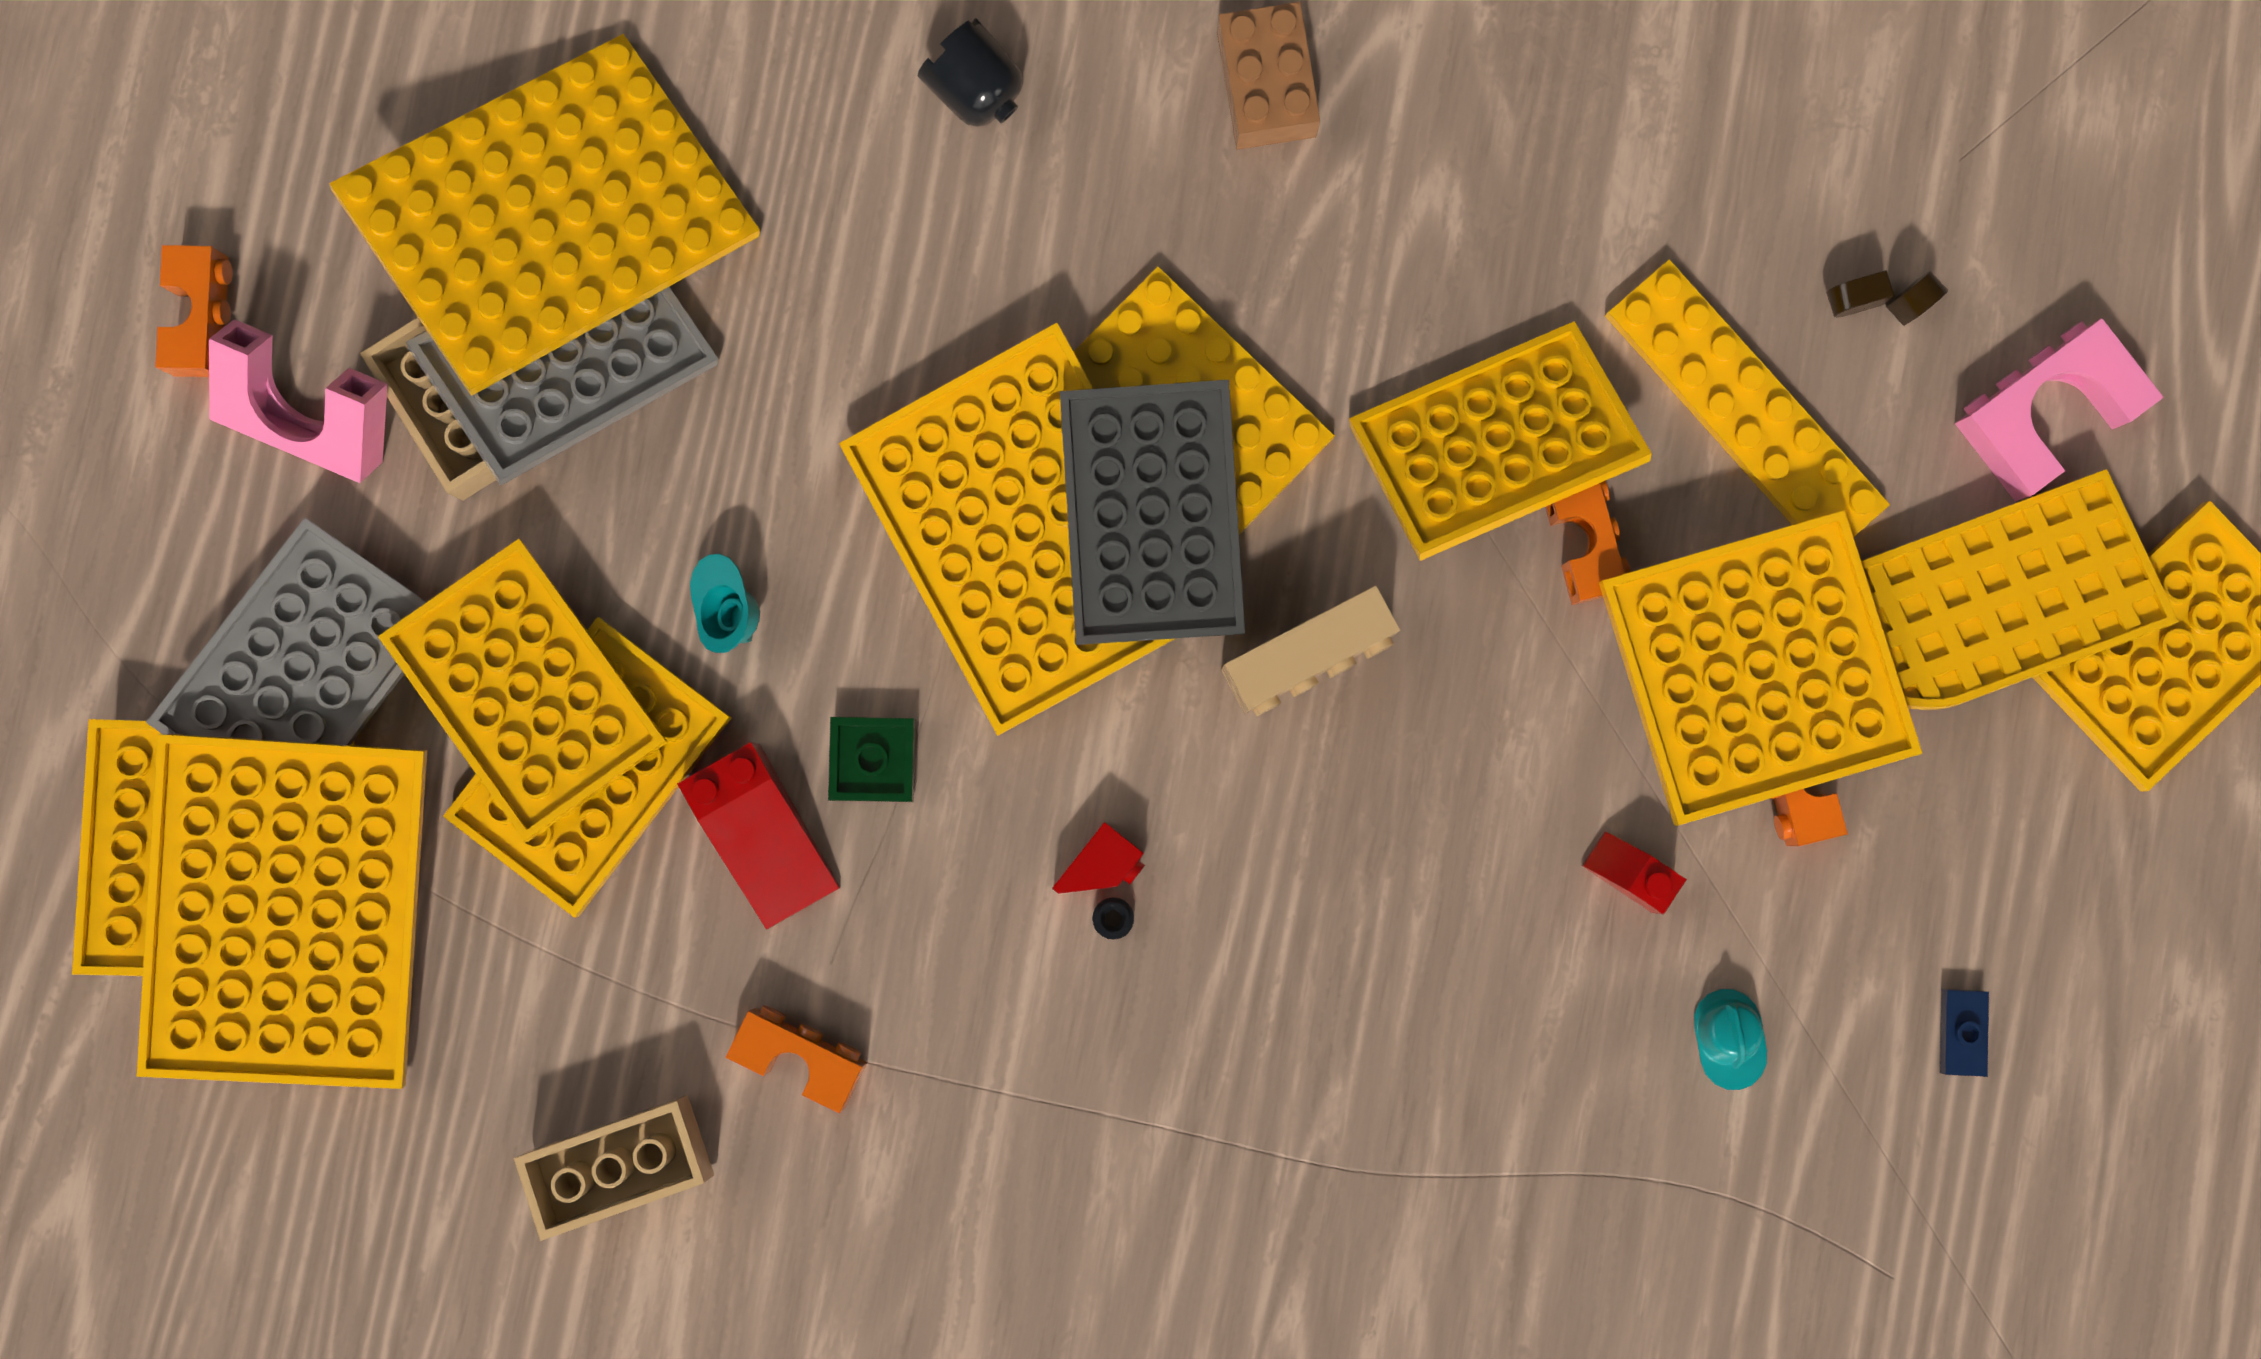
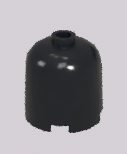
[917,18,1023,127]

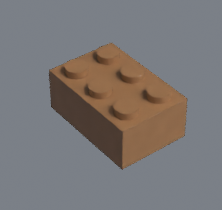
[1217,2,1320,150]

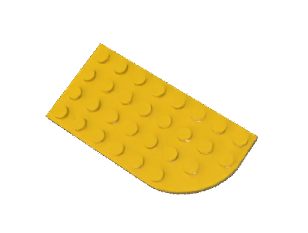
[1861,469,2179,710]

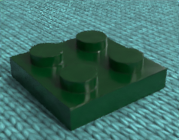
[828,717,916,802]

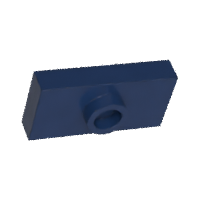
[1940,989,1989,1077]

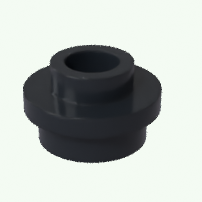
[1092,897,1134,940]

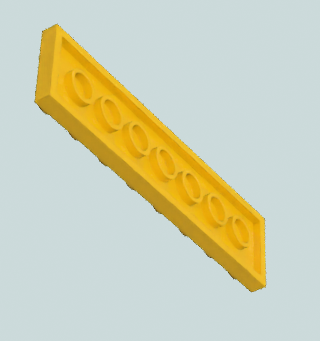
[1605,259,1890,537]

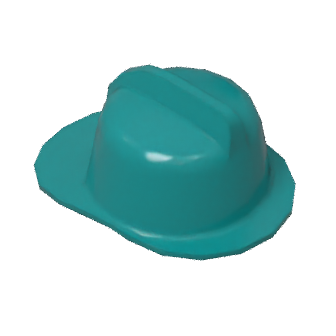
[690,554,760,654]
[1694,989,1767,1090]

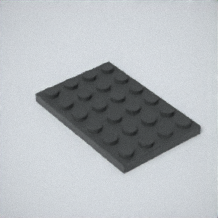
[1060,380,1245,645]

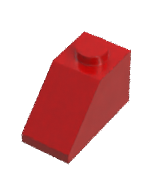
[1052,822,1145,894]
[1582,832,1687,915]

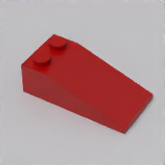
[677,742,840,930]

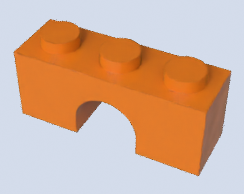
[155,245,233,377]
[1545,481,1631,605]
[1770,789,1848,846]
[725,1005,867,1114]

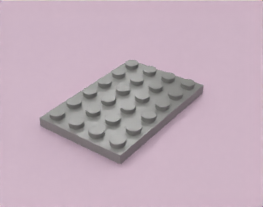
[406,287,719,486]
[146,518,426,745]

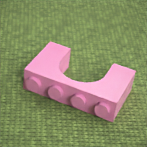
[1955,318,2164,502]
[209,319,388,483]

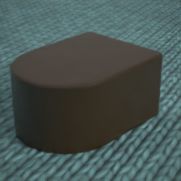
[1826,270,1894,318]
[1886,271,1948,326]

